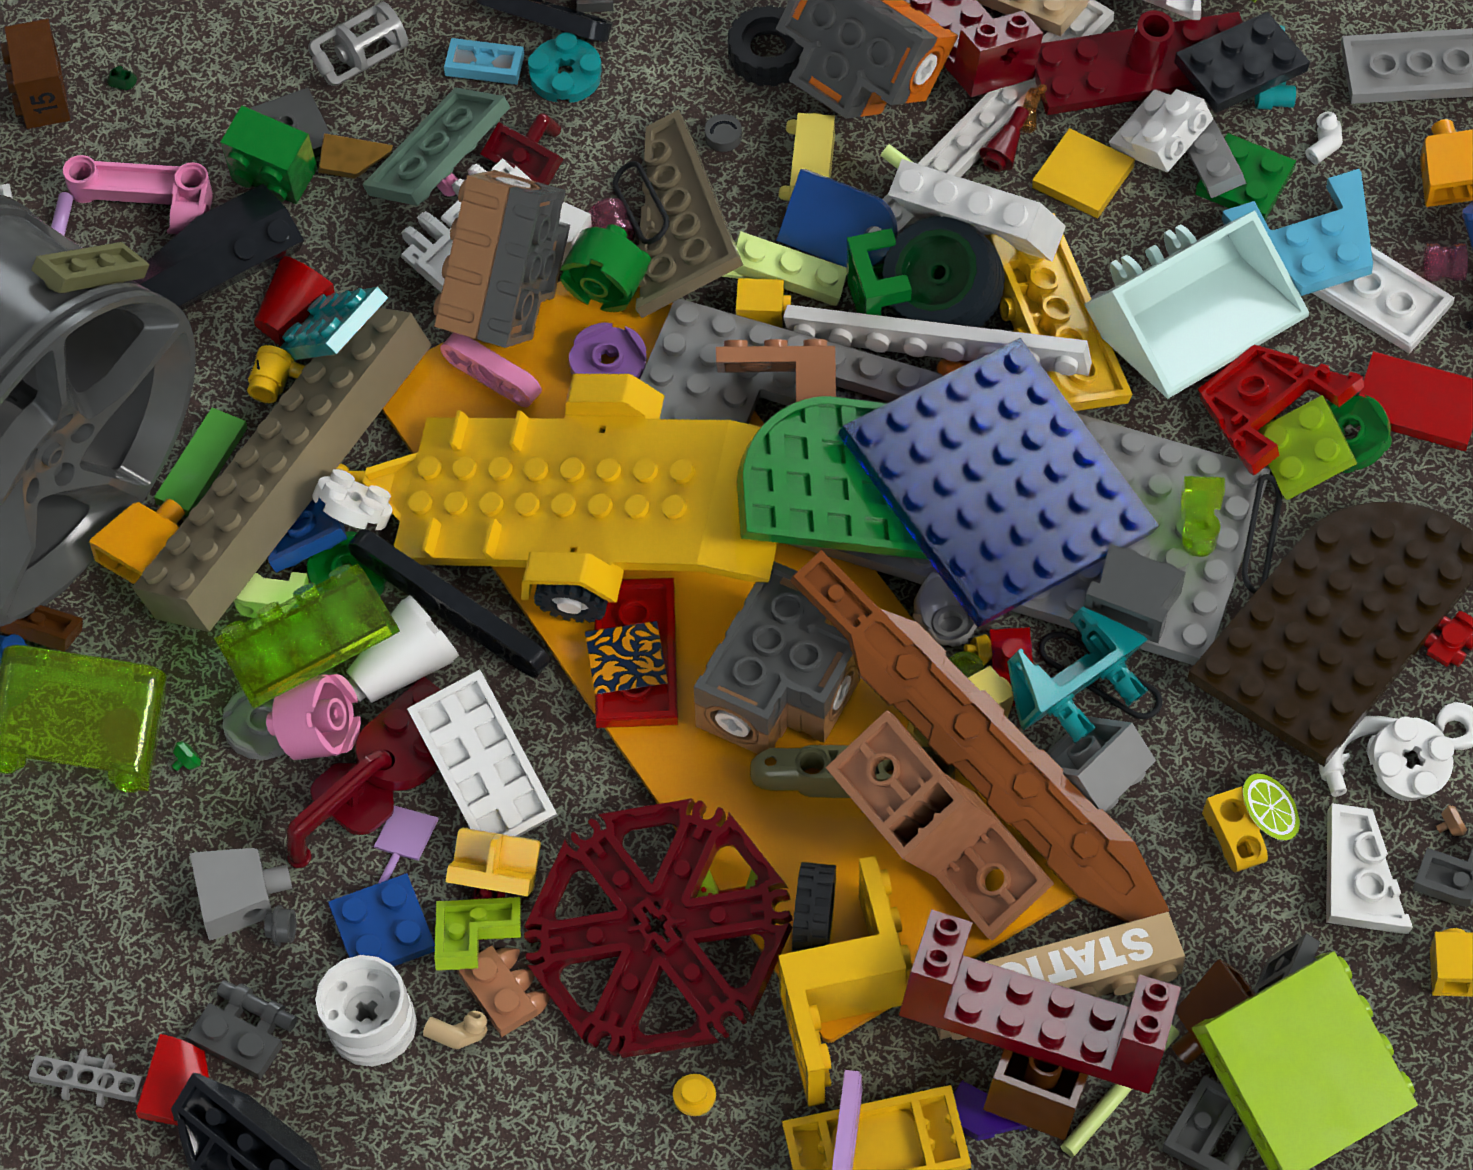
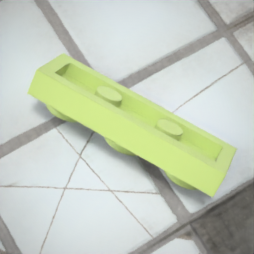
[733,231,847,306]

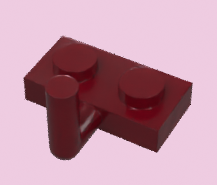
[480,113,564,185]

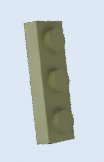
[31,242,150,293]

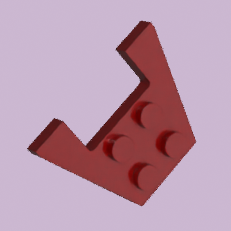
[1198,345,1364,476]

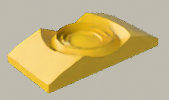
[782,1085,971,1170]

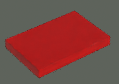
[1359,351,1473,452]

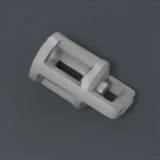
[308,1,408,86]

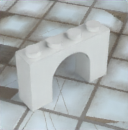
[888,159,1066,262]

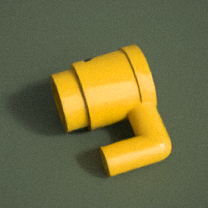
[247,345,305,403]

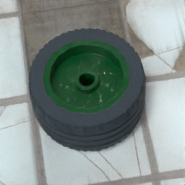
[882,216,1005,327]

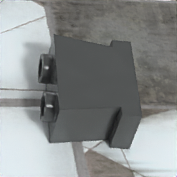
[1084,543,1186,643]

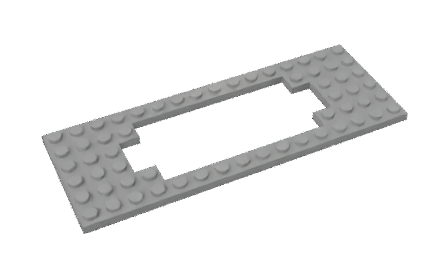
[640,299,1271,665]

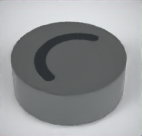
[705,114,742,152]

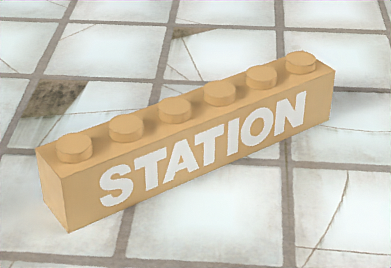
[936,912,1185,1040]

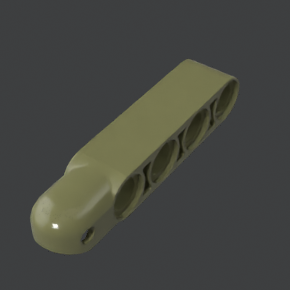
[750,745,956,798]

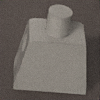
[190,848,293,940]

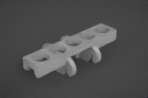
[29,1049,144,1108]

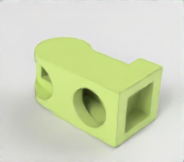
[234,572,311,625]

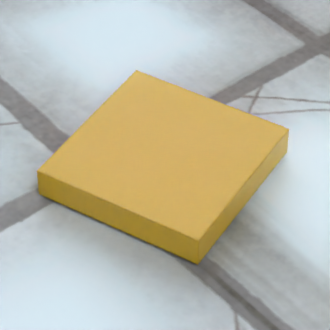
[1032,128,1135,219]

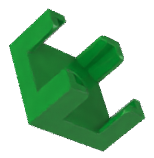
[847,228,912,318]

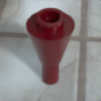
[979,106,1029,172]

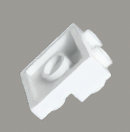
[1109,89,1213,172]

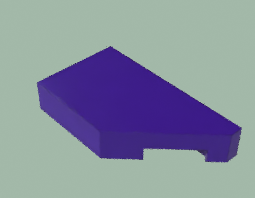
[954,1080,1029,1141]

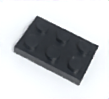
[1174,11,1310,113]

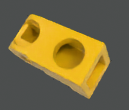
[1202,786,1268,873]

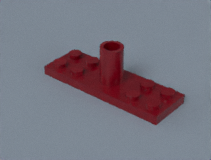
[1034,10,1243,115]

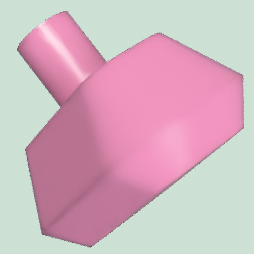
[437,173,459,196]

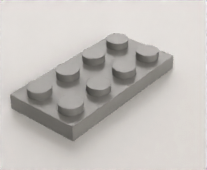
[1341,28,1473,104]

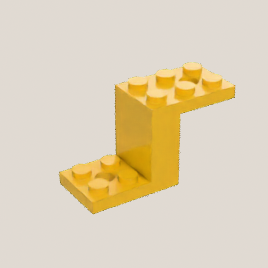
[778,855,912,1107]

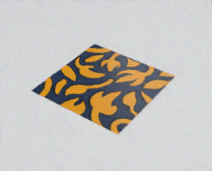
[585,621,668,694]

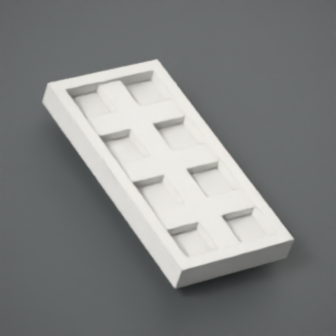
[407,669,558,837]

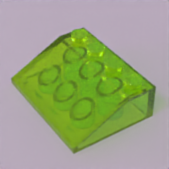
[214,564,400,709]

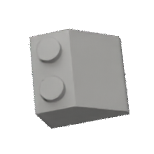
[1047,716,1156,812]

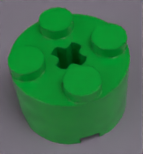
[560,224,651,312]

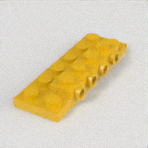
[984,213,1132,414]

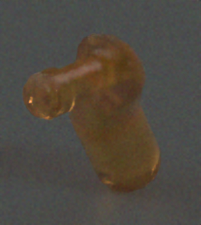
[1022,84,1047,133]

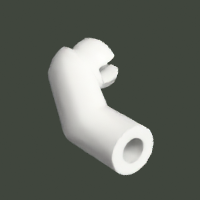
[1305,111,1343,165]

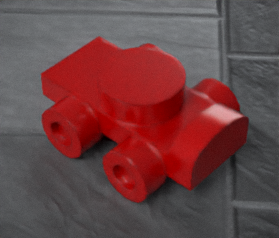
[1424,611,1473,667]

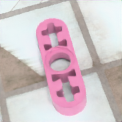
[440,332,542,407]

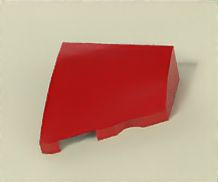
[254,256,335,347]
[136,1034,209,1126]

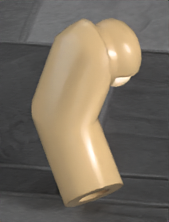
[423,1011,487,1049]

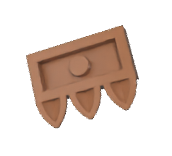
[457,945,550,1037]

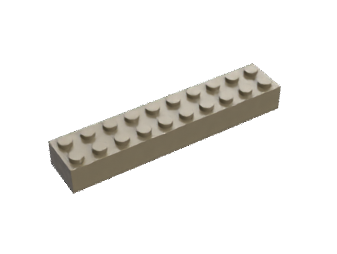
[132,308,432,632]

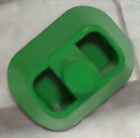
[171,741,202,771]

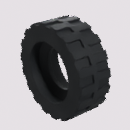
[728,5,804,87]
[792,862,836,952]

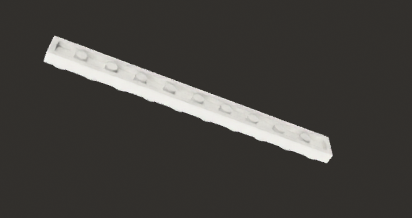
[868,0,1114,237]

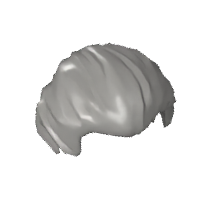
[913,571,982,647]

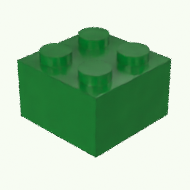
[220,105,317,204]

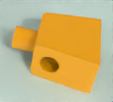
[1420,119,1473,207]
[89,499,185,584]

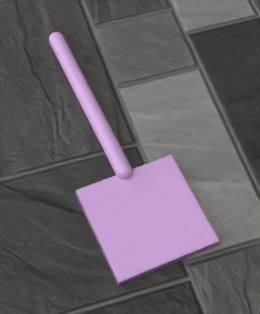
[374,806,439,883]

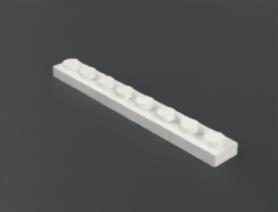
[783,305,1092,376]

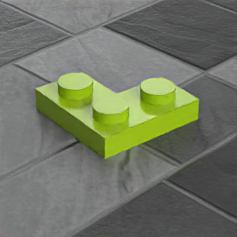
[434,897,521,970]

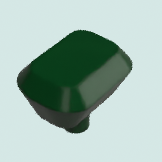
[107,66,137,90]

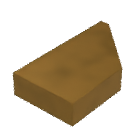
[318,133,393,179]

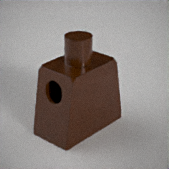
[1172,959,1255,1065]

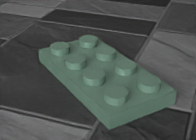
[362,87,511,206]

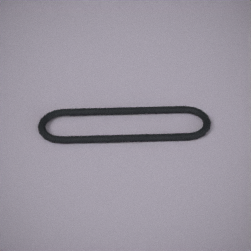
[612,161,669,245]
[1241,474,1282,594]
[1039,631,1162,719]

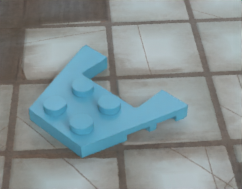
[1222,169,1373,296]

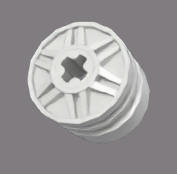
[315,955,417,1067]

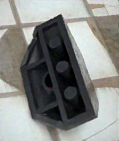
[171,1073,322,1170]

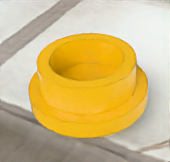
[673,1074,716,1116]

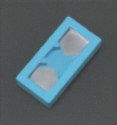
[444,38,524,85]

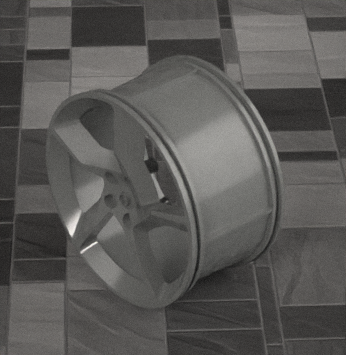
[0,195,196,627]

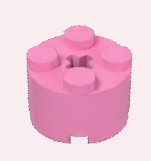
[266,674,361,760]

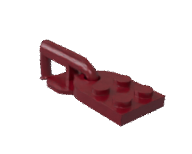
[287,677,441,868]

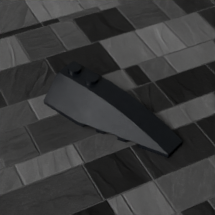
[133,184,304,311]

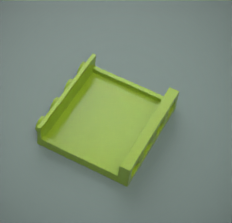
[1191,951,1418,1170]

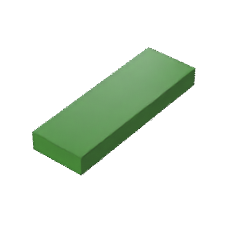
[154,408,247,517]

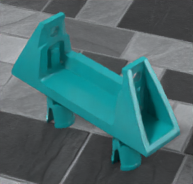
[1007,607,1148,744]

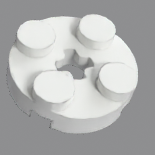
[312,469,392,530]
[1369,717,1454,801]

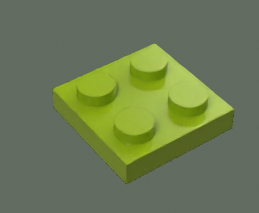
[1258,395,1357,500]

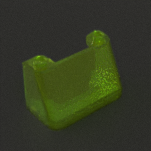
[0,645,167,793]

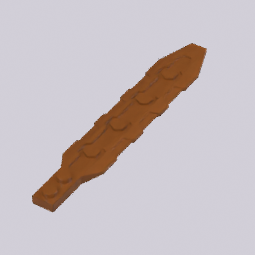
[790,550,1170,923]

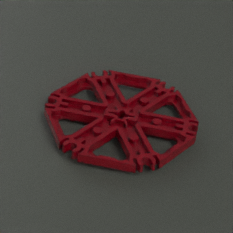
[524,798,793,1058]

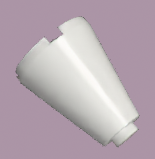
[346,595,459,703]

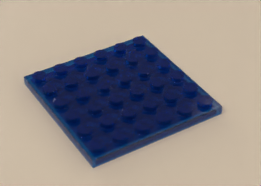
[838,338,1159,628]

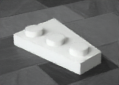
[1326,803,1413,934]

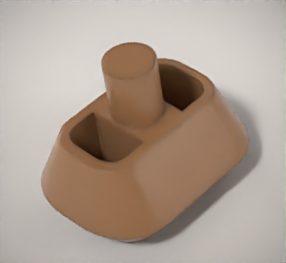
[1436,805,1467,836]

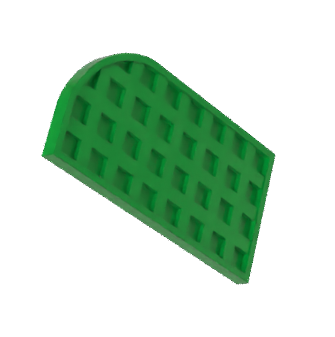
[737,396,1046,572]

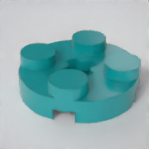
[528,32,602,103]

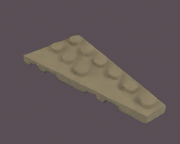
[636,109,743,318]

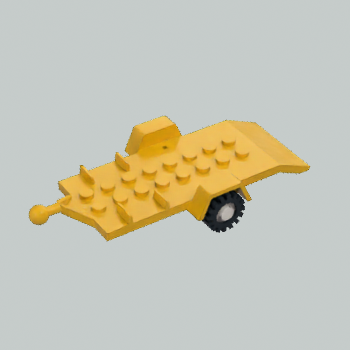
[336,374,777,623]

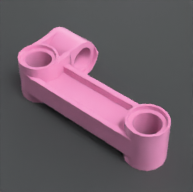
[63,155,213,234]

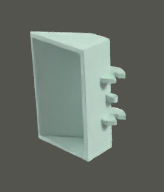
[1084,210,1309,399]

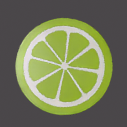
[1243,774,1300,840]

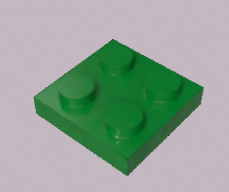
[1195,133,1296,220]

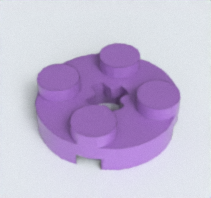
[569,322,647,379]

